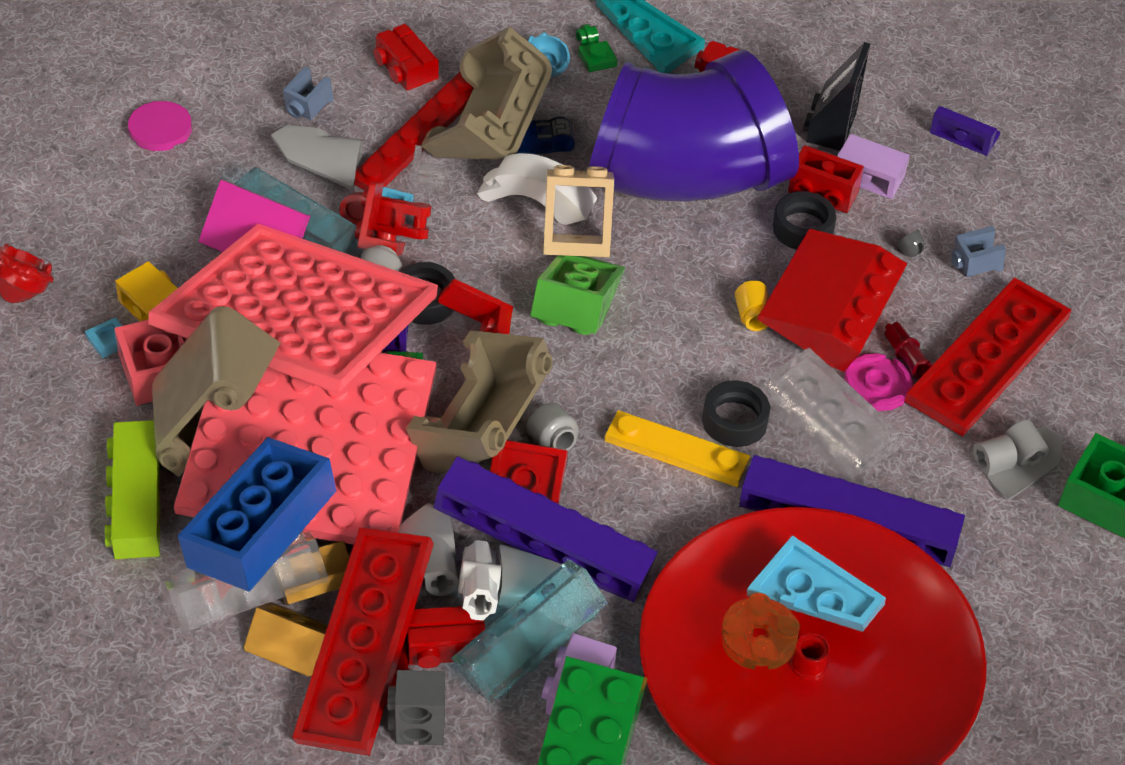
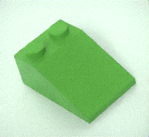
[530,255,625,335]

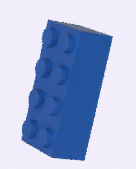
[177,437,337,592]

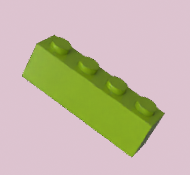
[105,420,161,559]

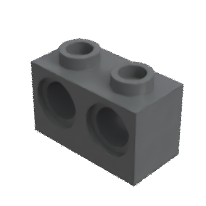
[388,670,445,745]

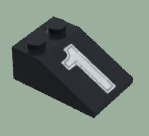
[803,42,871,151]

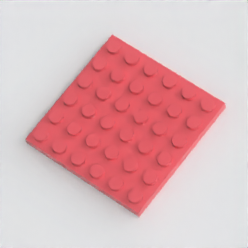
[148,224,438,393]
[174,353,436,545]

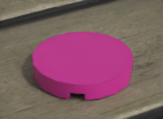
[128,101,192,151]
[843,353,913,411]

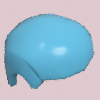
[528,32,570,78]

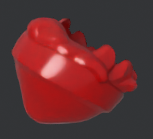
[0,244,54,303]

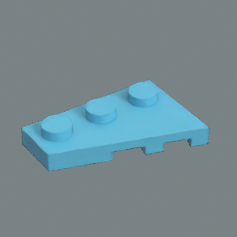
[747,535,886,632]

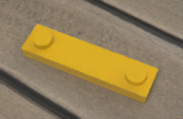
[605,410,750,488]

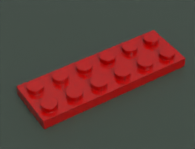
[904,277,1072,437]
[292,527,434,756]

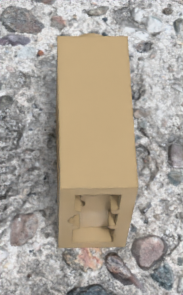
[543,165,614,257]

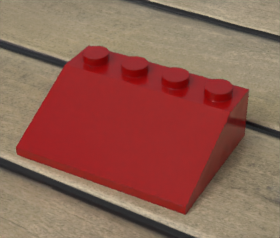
[757,229,908,372]

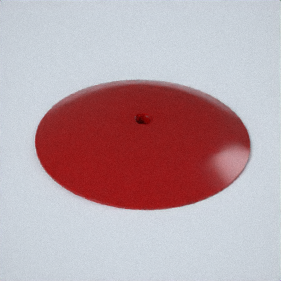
[639,507,987,765]

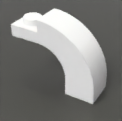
[477,153,597,225]

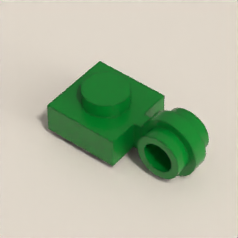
[576,24,618,73]

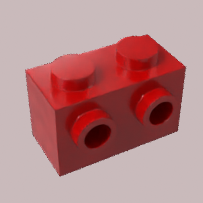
[788,145,864,213]

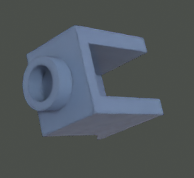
[283,67,334,120]
[951,226,1006,277]

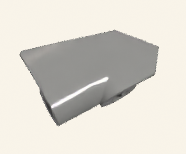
[271,125,363,190]
[973,420,1063,500]
[399,502,459,596]
[497,545,605,622]

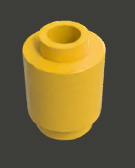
[734,280,769,331]

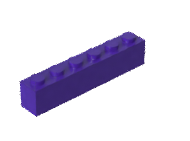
[739,455,965,568]
[434,456,658,602]

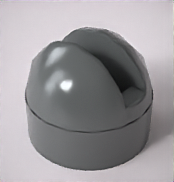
[895,230,924,257]

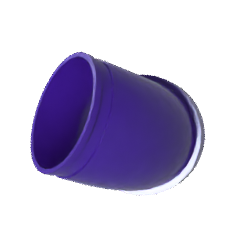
[589,49,799,202]

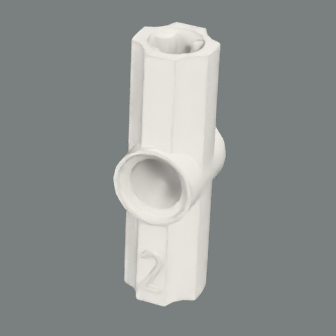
[458,540,501,621]

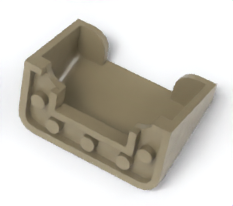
[421,27,552,160]
[152,306,281,477]
[406,330,553,474]

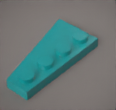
[596,0,705,73]

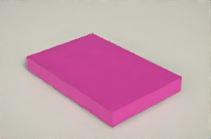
[198,180,310,252]

